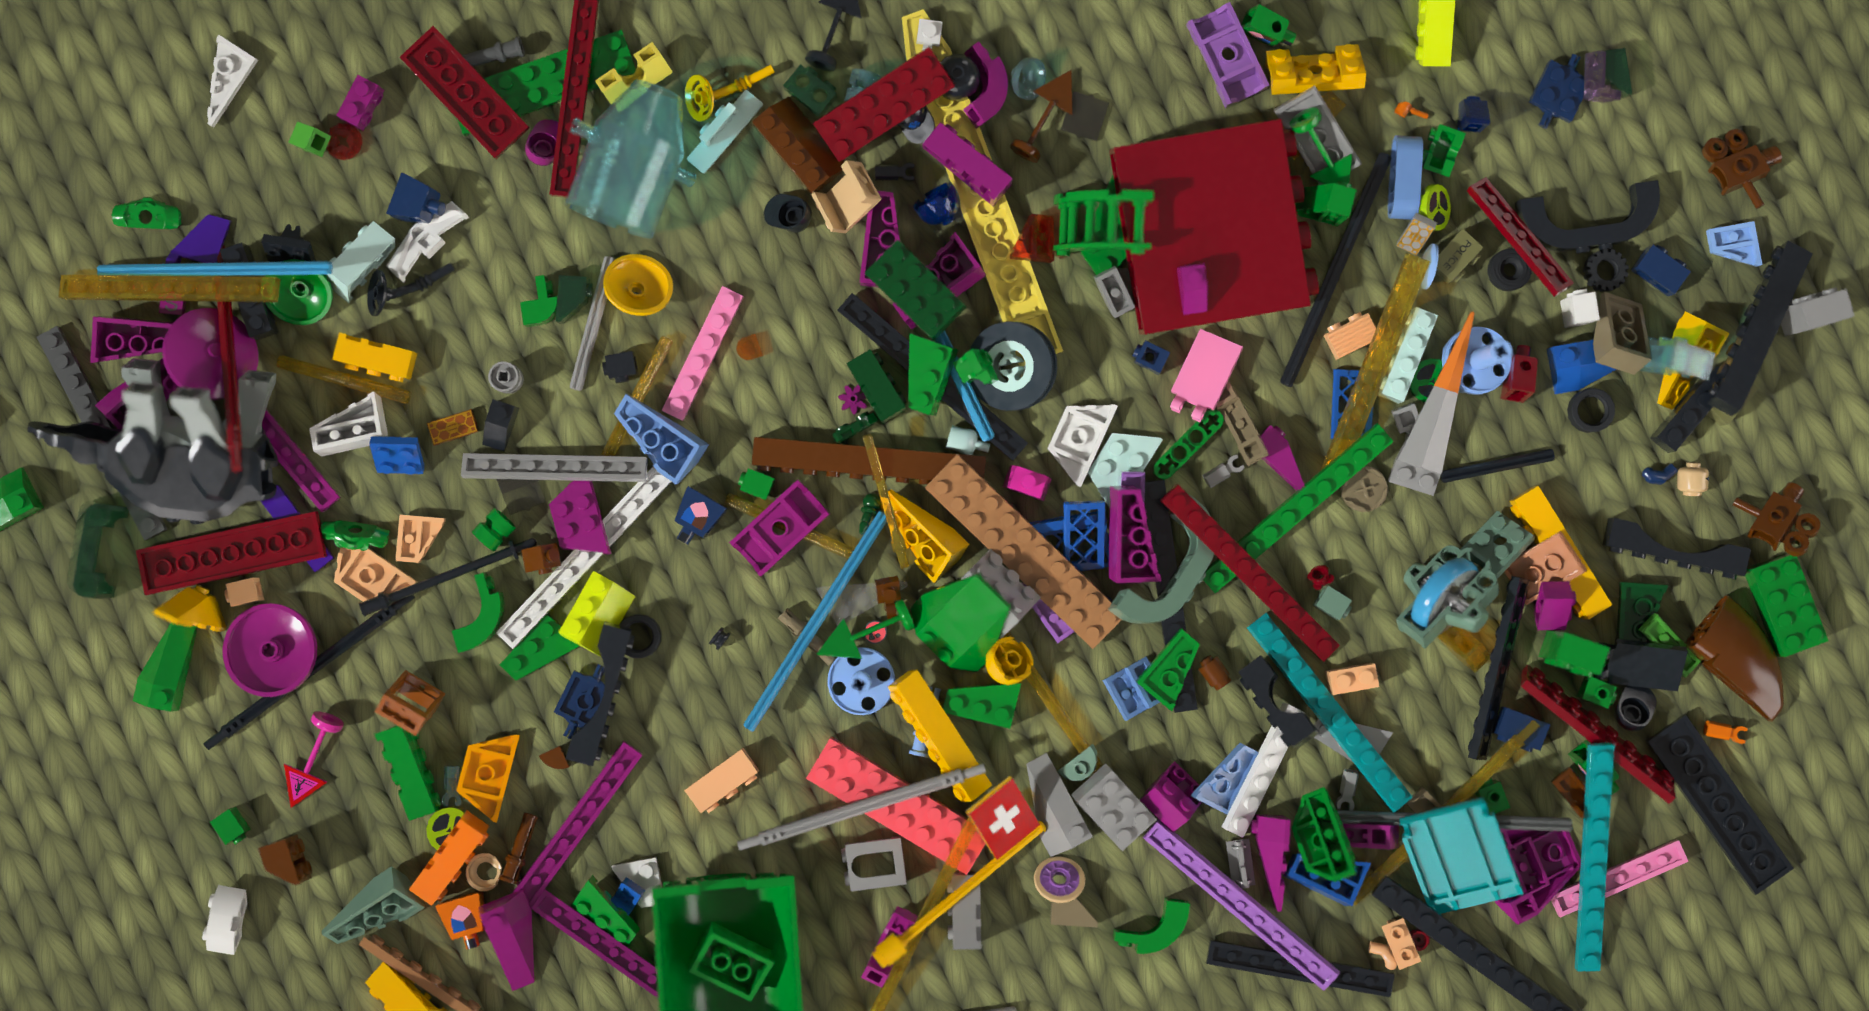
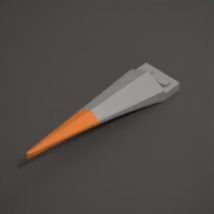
[1388,311,1474,496]

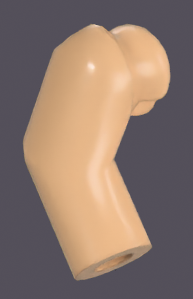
[1368,941,1397,970]

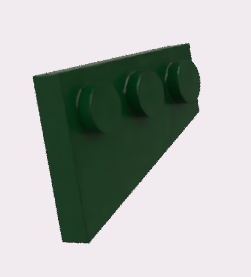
[1616,582,1669,642]

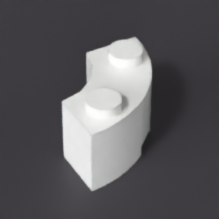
[202,885,248,955]

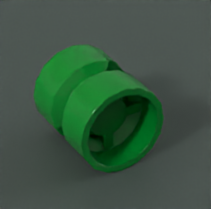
[472,508,516,552]

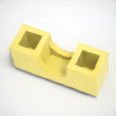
[595,42,673,111]

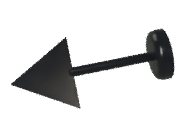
[805,0,862,71]

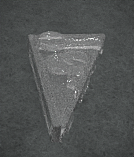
[816,581,908,626]

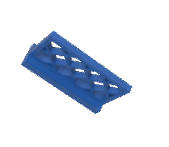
[1029,511,1109,572]

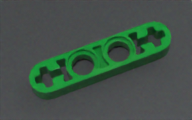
[1153,410,1224,480]

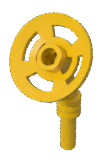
[685,64,775,122]

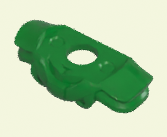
[112,197,181,229]
[321,520,390,551]

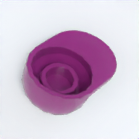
[525,119,559,166]

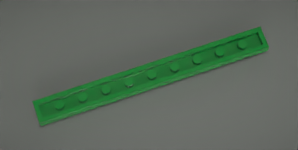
[1204,423,1394,593]

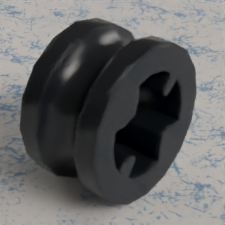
[709,627,731,650]

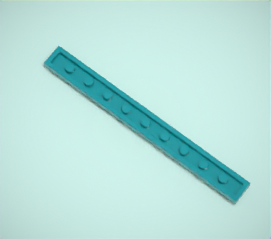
[1247,613,1413,812]
[1575,743,1614,972]

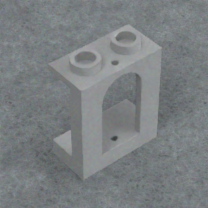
[841,835,907,891]

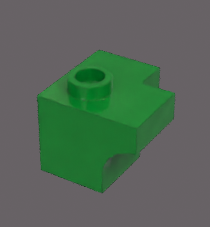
[953,349,999,385]

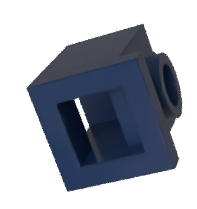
[1132,340,1170,375]

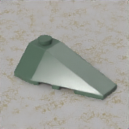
[322,866,425,944]

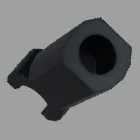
[875,163,915,182]

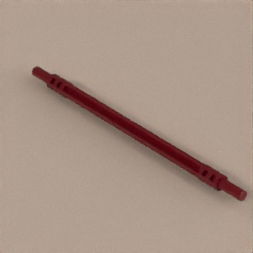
[215,245,242,472]

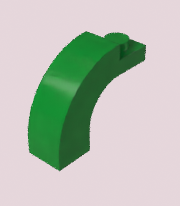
[452,573,505,653]
[1113,898,1190,954]

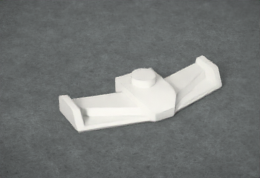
[386,201,469,283]

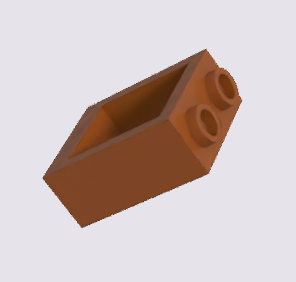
[375,670,446,736]

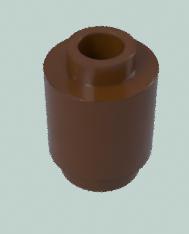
[1198,655,1231,691]

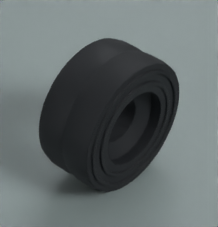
[1487,248,1532,291]

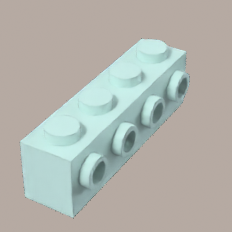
[1377,307,1438,404]

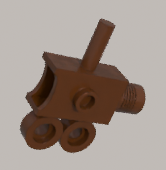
[1702,129,1782,209]
[1733,482,1821,556]

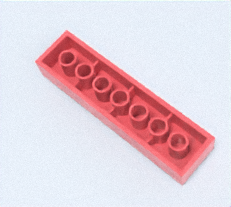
[806,737,986,875]

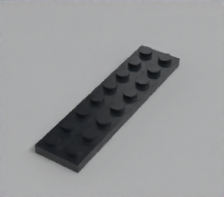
[1646,714,1794,895]

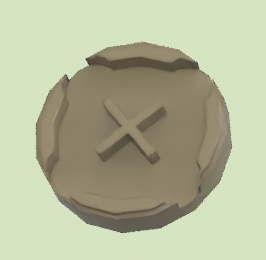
[1340,466,1388,512]

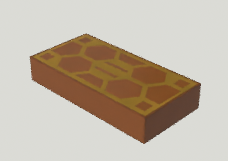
[427,409,479,446]

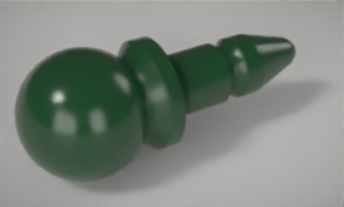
[859,493,881,535]

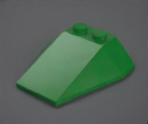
[911,573,1012,672]

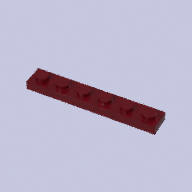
[1467,177,1574,297]

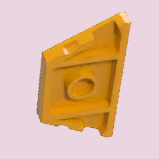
[456,734,520,823]

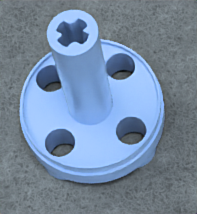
[1442,327,1512,395]
[828,647,895,715]

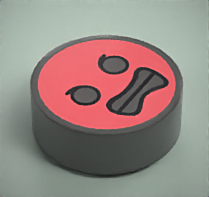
[864,620,887,644]

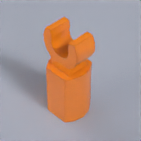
[1703,720,1748,744]

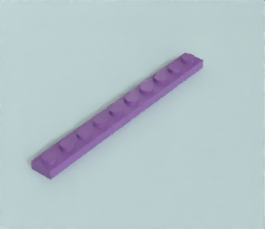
[1143,819,1340,991]

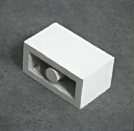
[1560,289,1600,328]

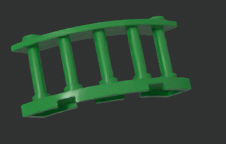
[1051,190,1154,256]

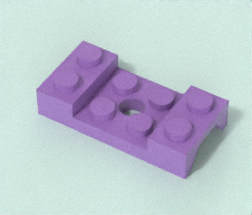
[1186,2,1269,108]

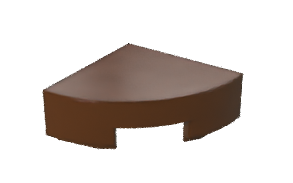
[539,745,570,769]

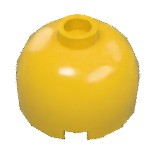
[986,637,1033,685]

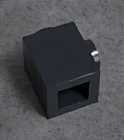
[602,351,639,383]

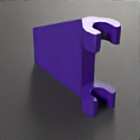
[165,214,231,281]

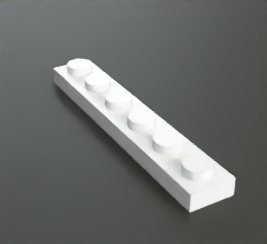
[1222,702,1305,838]

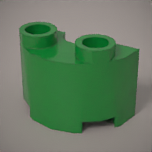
[1422,124,1466,177]

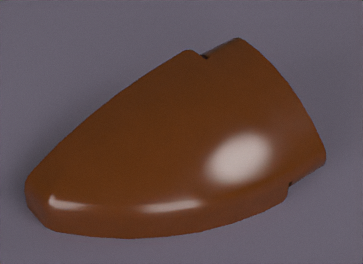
[1685,595,1784,722]

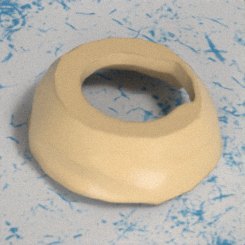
[466,853,502,891]

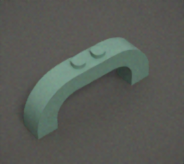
[1108,495,1214,624]

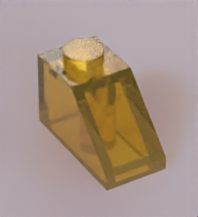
[1437,626,1490,673]

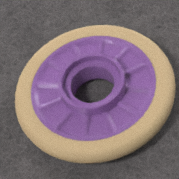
[1034,856,1085,903]

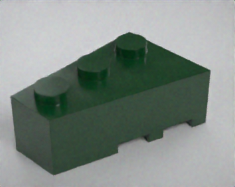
[846,349,907,425]

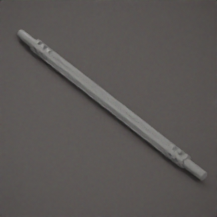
[737,763,986,851]

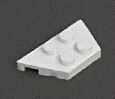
[1047,404,1118,487]

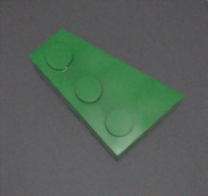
[1295,181,1357,227]
[908,334,959,416]
[943,682,1021,729]

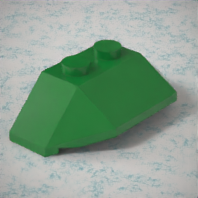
[1291,787,1357,882]

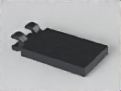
[1593,639,1688,691]

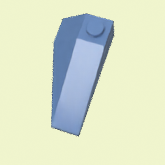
[614,394,709,485]

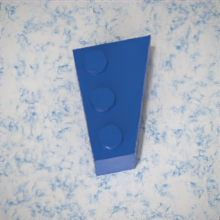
[1283,853,1371,906]

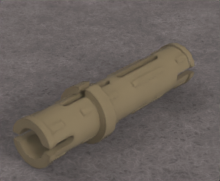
[777,608,836,666]

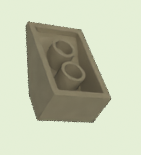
[1593,292,1652,375]

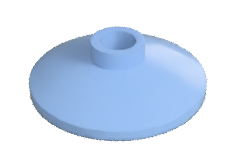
[1415,243,1439,290]

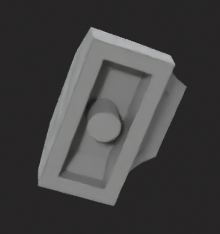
[1094,266,1135,318]

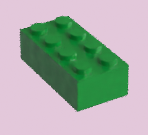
[1745,553,1829,657]

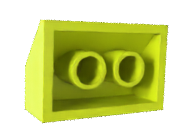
[559,571,636,657]

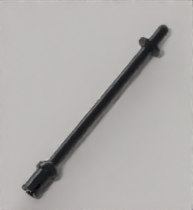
[359,538,537,617]

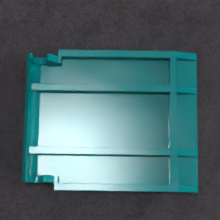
[1400,797,1524,914]

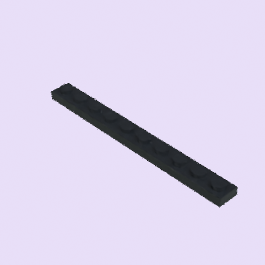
[837,293,1028,461]
[1144,480,1198,713]
[1371,874,1574,1011]

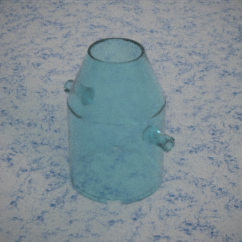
[564,80,696,239]

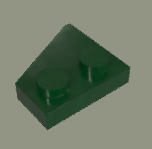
[832,411,879,444]

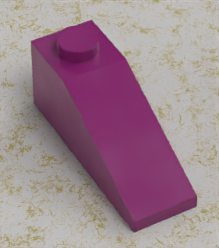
[1260,425,1304,491]
[1342,823,1399,849]

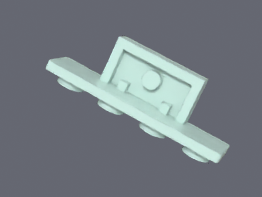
[687,90,763,174]

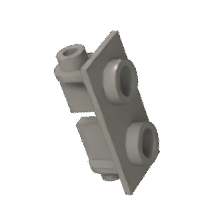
[1226,838,1255,889]

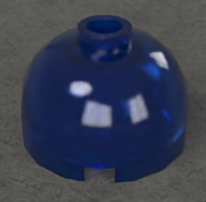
[913,182,960,226]

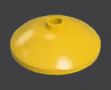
[603,254,673,316]

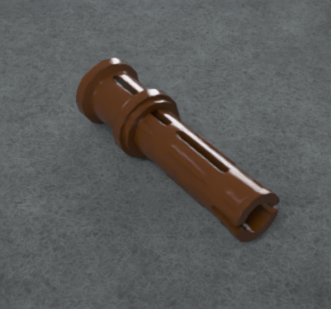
[499,812,538,885]

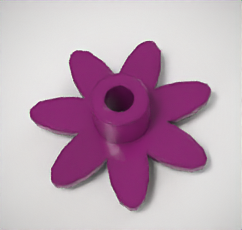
[838,385,866,415]

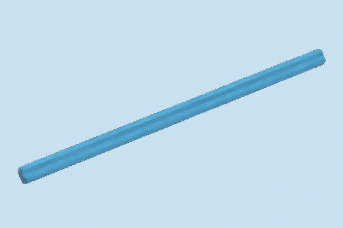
[97,261,333,277]
[743,511,889,731]

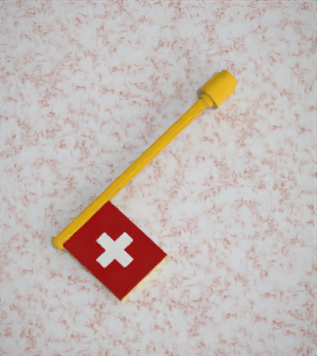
[872,776,1046,968]

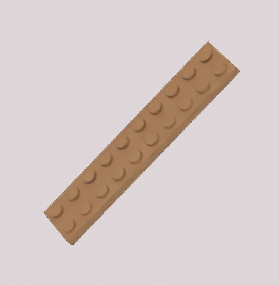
[925,454,1122,649]

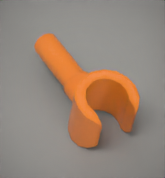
[1395,102,1429,119]

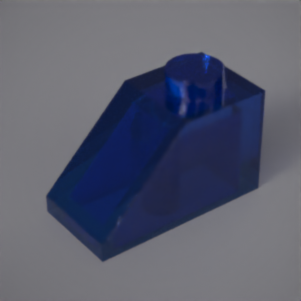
[1457,96,1490,133]

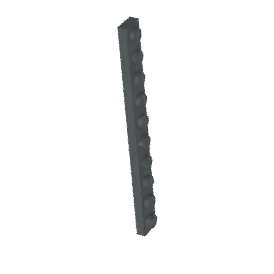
[37,326,168,540]

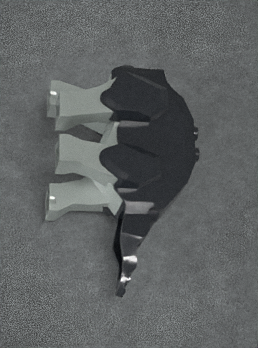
[27,358,278,525]

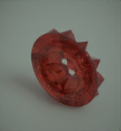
[326,123,362,160]

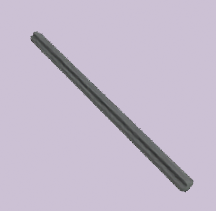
[1337,810,1572,831]

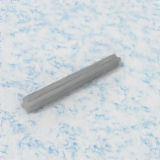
[570,256,616,391]

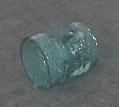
[844,69,881,102]

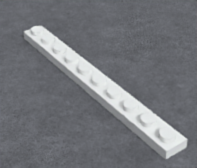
[496,466,672,649]

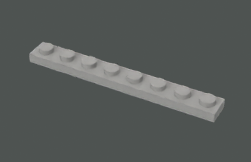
[461,453,648,482]

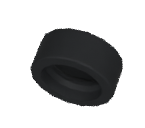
[1567,388,1615,433]
[620,614,662,658]

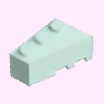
[326,221,395,303]

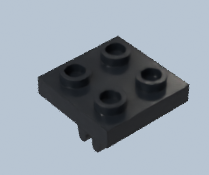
[261,224,316,262]

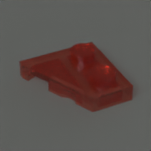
[1010,214,1054,263]

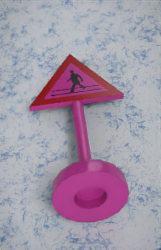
[284,711,344,808]

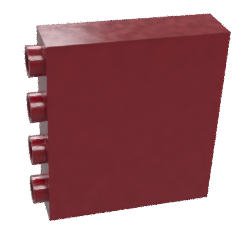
[1109,119,1319,335]

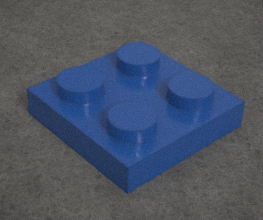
[369,436,425,475]

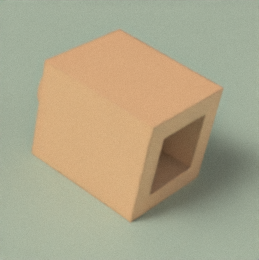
[224,578,264,607]

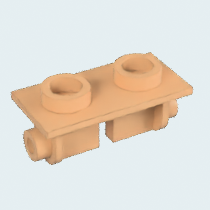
[1381,918,1421,970]

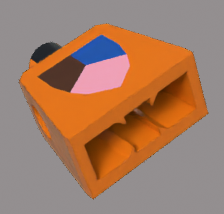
[436,891,485,949]

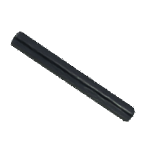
[1440,449,1555,483]

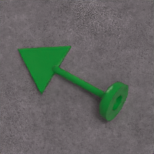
[1289,107,1352,184]
[817,599,915,659]

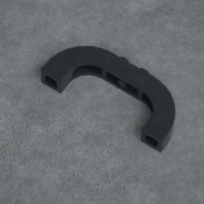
[1515,180,1660,254]

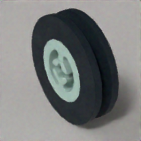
[969,322,1057,411]

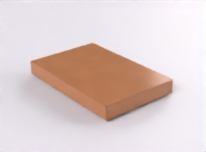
[1504,531,1587,605]

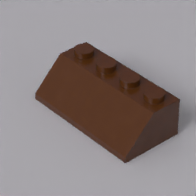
[752,96,844,194]

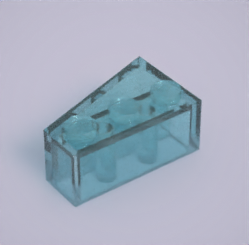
[1640,337,1715,380]

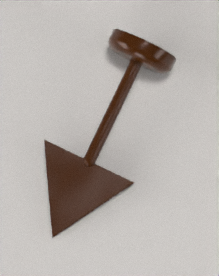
[1010,69,1072,163]

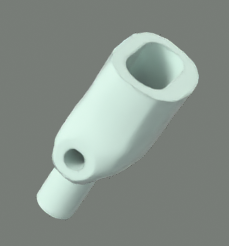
[946,425,990,455]

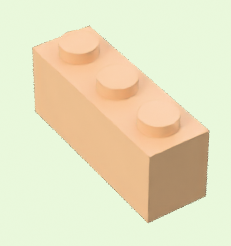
[684,748,759,813]

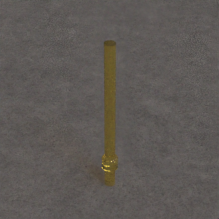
[863,434,909,569]

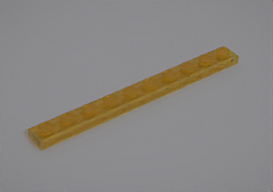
[1320,253,1430,471]
[58,275,280,302]

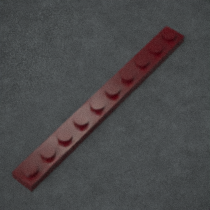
[549,0,599,199]
[1160,484,1340,662]

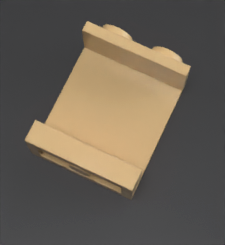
[811,160,882,233]

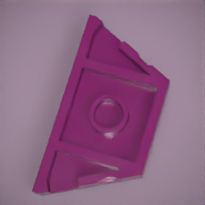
[549,481,611,555]

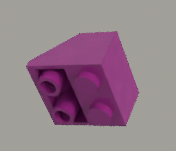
[1140,761,1201,832]

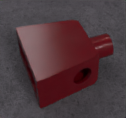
[1500,345,1538,403]

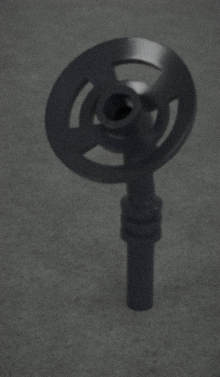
[367,262,455,316]

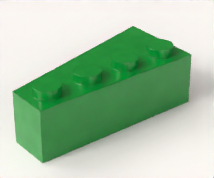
[374,726,441,821]

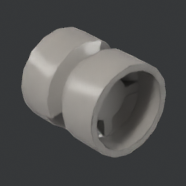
[488,361,524,394]

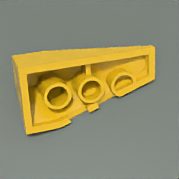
[153,585,226,632]

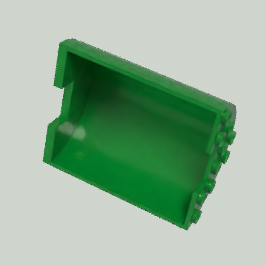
[651,872,803,1011]

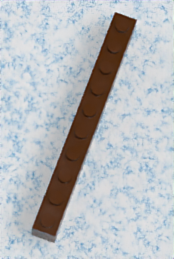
[752,437,986,485]

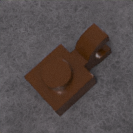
[875,576,901,619]

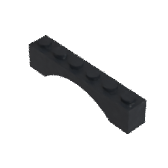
[1602,518,1751,580]
[566,621,635,766]

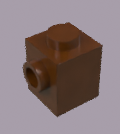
[521,543,561,575]

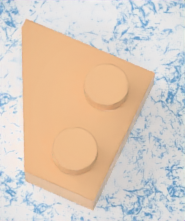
[396,515,446,563]

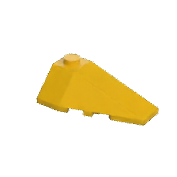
[1657,311,1730,410]
[880,489,969,584]

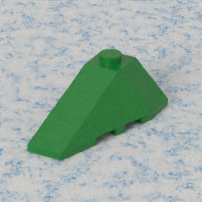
[133,622,198,712]

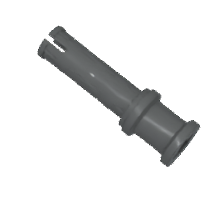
[462,36,525,67]

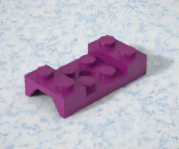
[729,479,830,577]

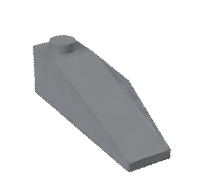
[1026,752,1092,857]

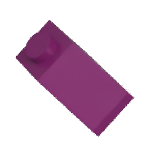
[1177,264,1207,315]

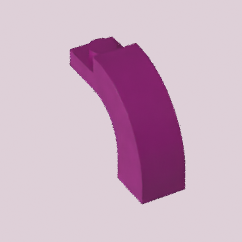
[963,41,1008,129]
[861,906,918,988]

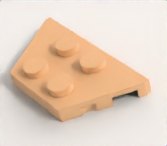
[334,547,418,601]

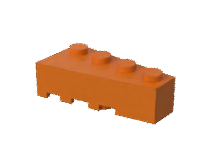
[409,810,489,906]

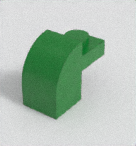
[520,275,561,327]

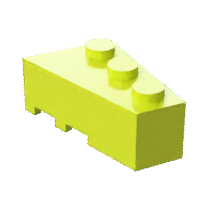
[1415,0,1455,66]

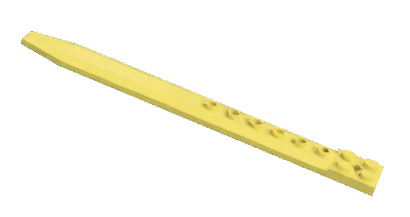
[902,9,1063,366]

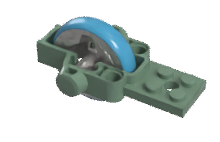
[1396,511,1535,649]

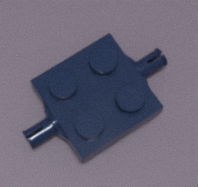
[1529,54,1592,129]
[554,664,615,739]

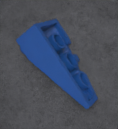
[1546,340,1616,394]

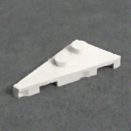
[207,35,258,128]

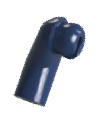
[1642,463,1678,485]

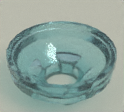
[1011,57,1046,100]

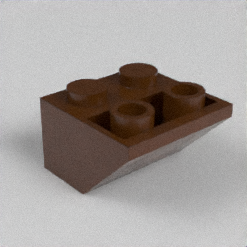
[258,834,312,886]

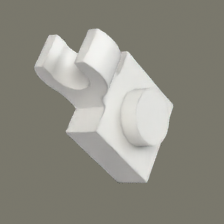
[916,19,942,50]

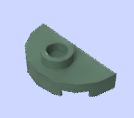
[1057,744,1097,781]

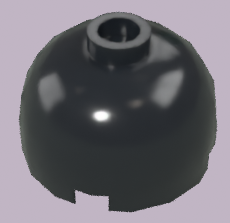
[941,54,980,102]

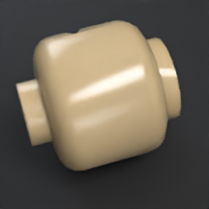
[1677,462,1709,496]

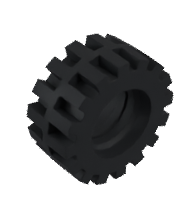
[1583,249,1629,292]

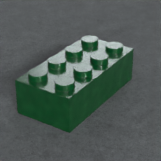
[865,239,967,341]

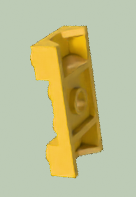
[1265,44,1366,95]

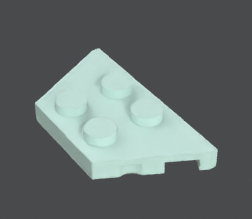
[1088,433,1163,508]

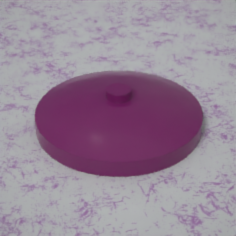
[162,308,259,401]
[223,603,317,697]

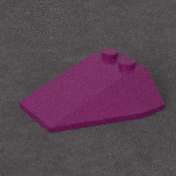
[1495,829,1581,924]

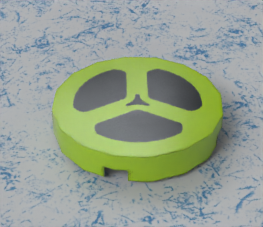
[1419,184,1451,231]
[426,807,465,850]

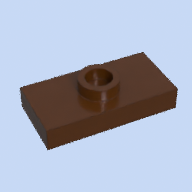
[1550,767,1585,818]

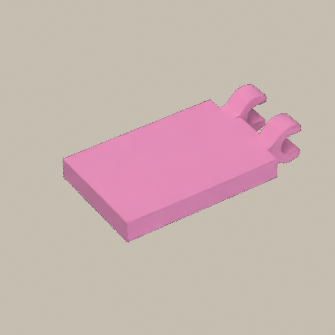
[1170,329,1243,423]

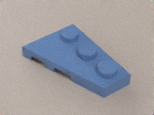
[1190,743,1259,815]

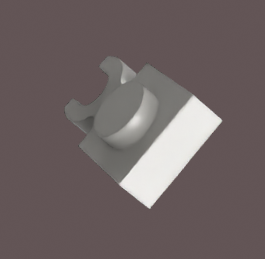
[1391,403,1419,440]

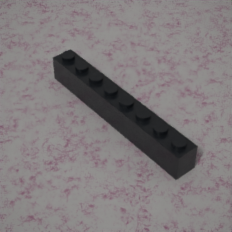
[1707,240,1813,416]

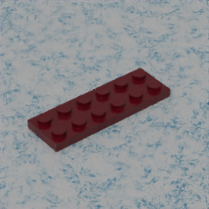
[400,26,529,160]
[813,46,955,162]

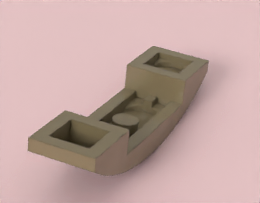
[1216,380,1269,466]

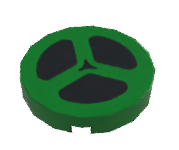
[1409,358,1443,404]

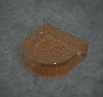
[736,334,763,361]

